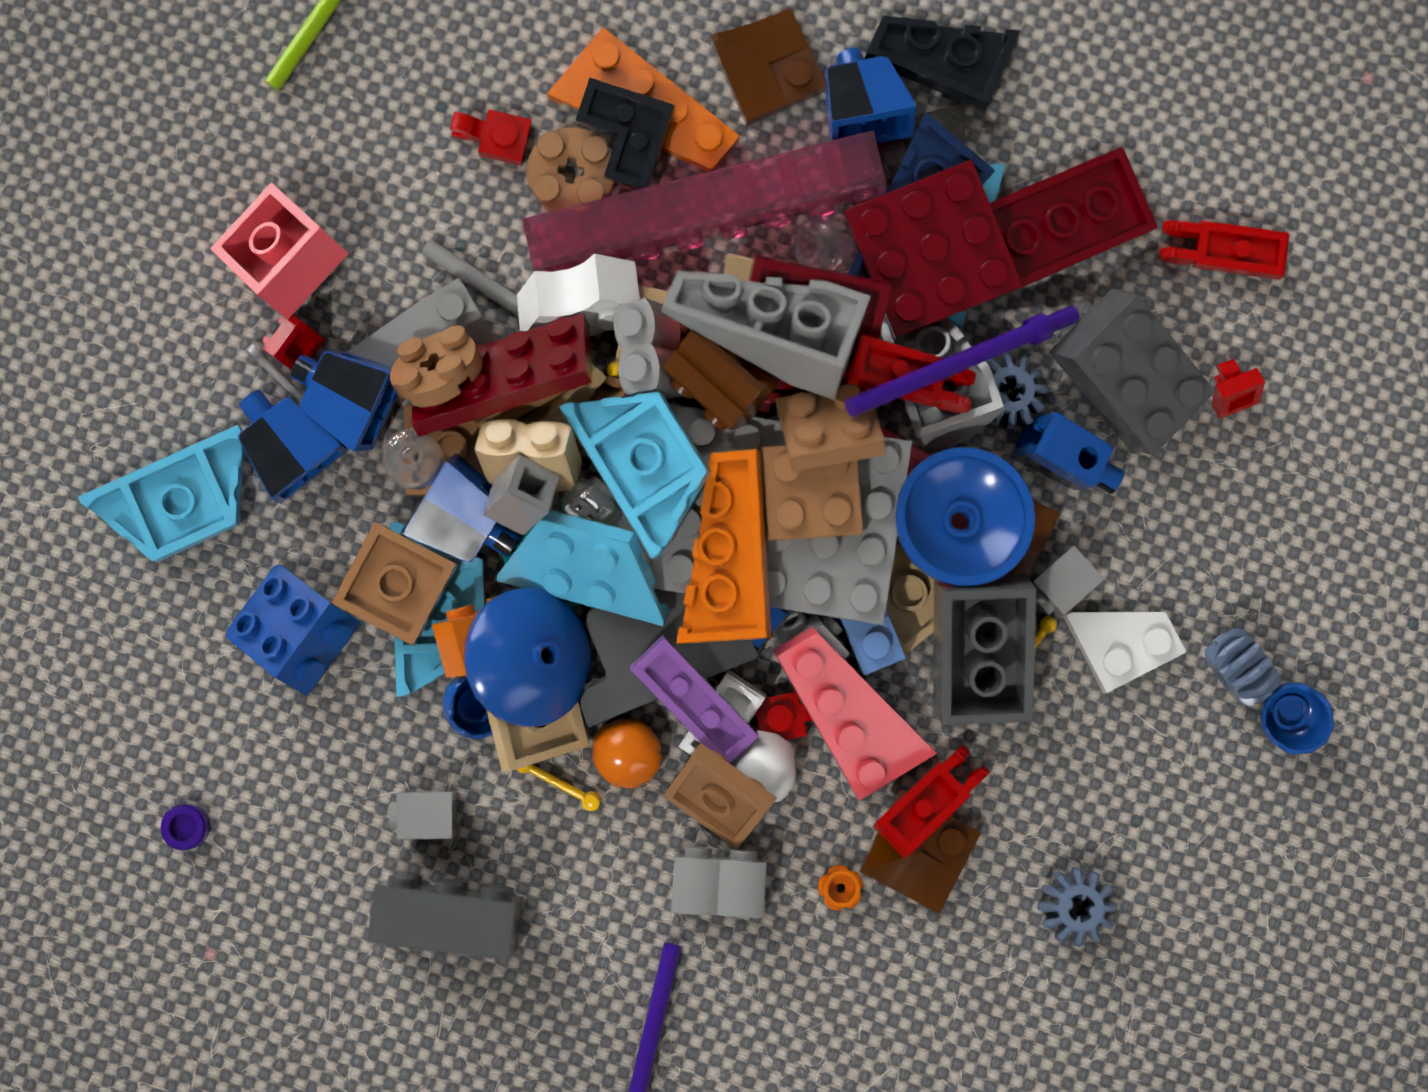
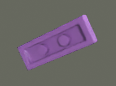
[629,635,759,764]

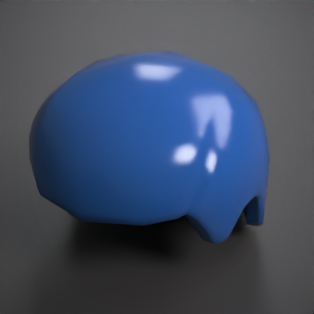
[442,676,493,739]
[1259,682,1334,754]

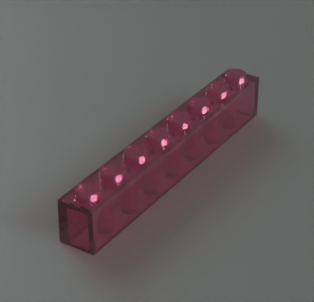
[522,130,887,272]

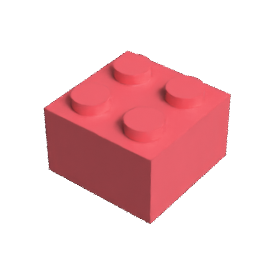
[210,182,349,320]

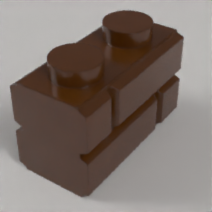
[663,329,777,431]

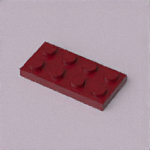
[990,146,1158,299]
[411,313,592,437]

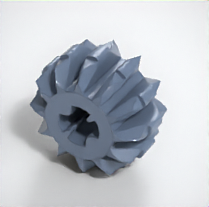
[986,353,1048,431]
[1204,628,1281,707]
[1037,867,1118,947]

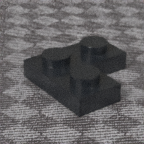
[576,77,676,193]

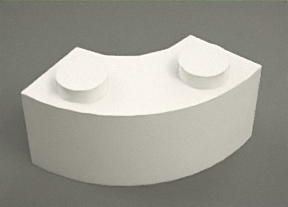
[517,254,640,336]

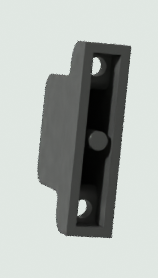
[580,589,759,728]

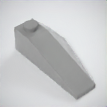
[662,271,870,400]
[347,278,496,402]
[881,316,1005,454]

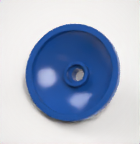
[895,447,1035,587]
[464,588,591,727]

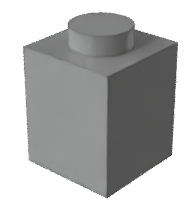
[483,454,560,535]
[1031,545,1104,618]
[389,791,457,839]

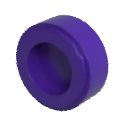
[161,804,210,850]

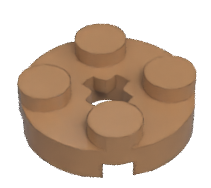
[527,127,615,218]
[390,325,483,407]

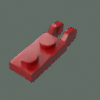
[1158,220,1290,280]
[847,335,976,413]
[873,745,990,860]

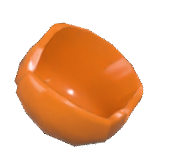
[591,717,662,789]

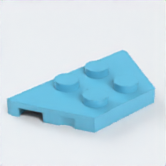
[560,392,711,559]
[78,425,244,563]
[497,510,669,626]
[390,522,486,697]

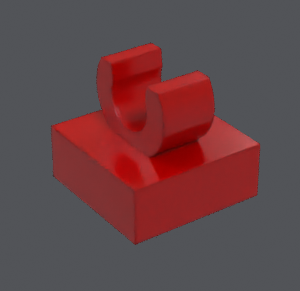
[262,315,326,370]
[1211,359,1265,420]

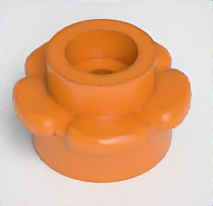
[818,865,863,911]

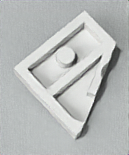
[1063,612,1186,694]

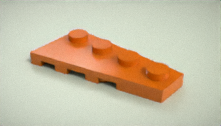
[547,27,740,174]
[676,449,771,643]

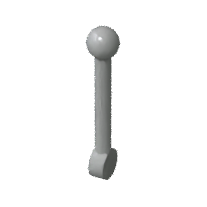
[246,344,304,402]

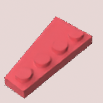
[772,626,937,801]

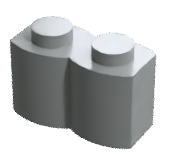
[614,298,682,400]
[671,846,767,918]

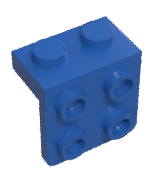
[226,565,361,696]

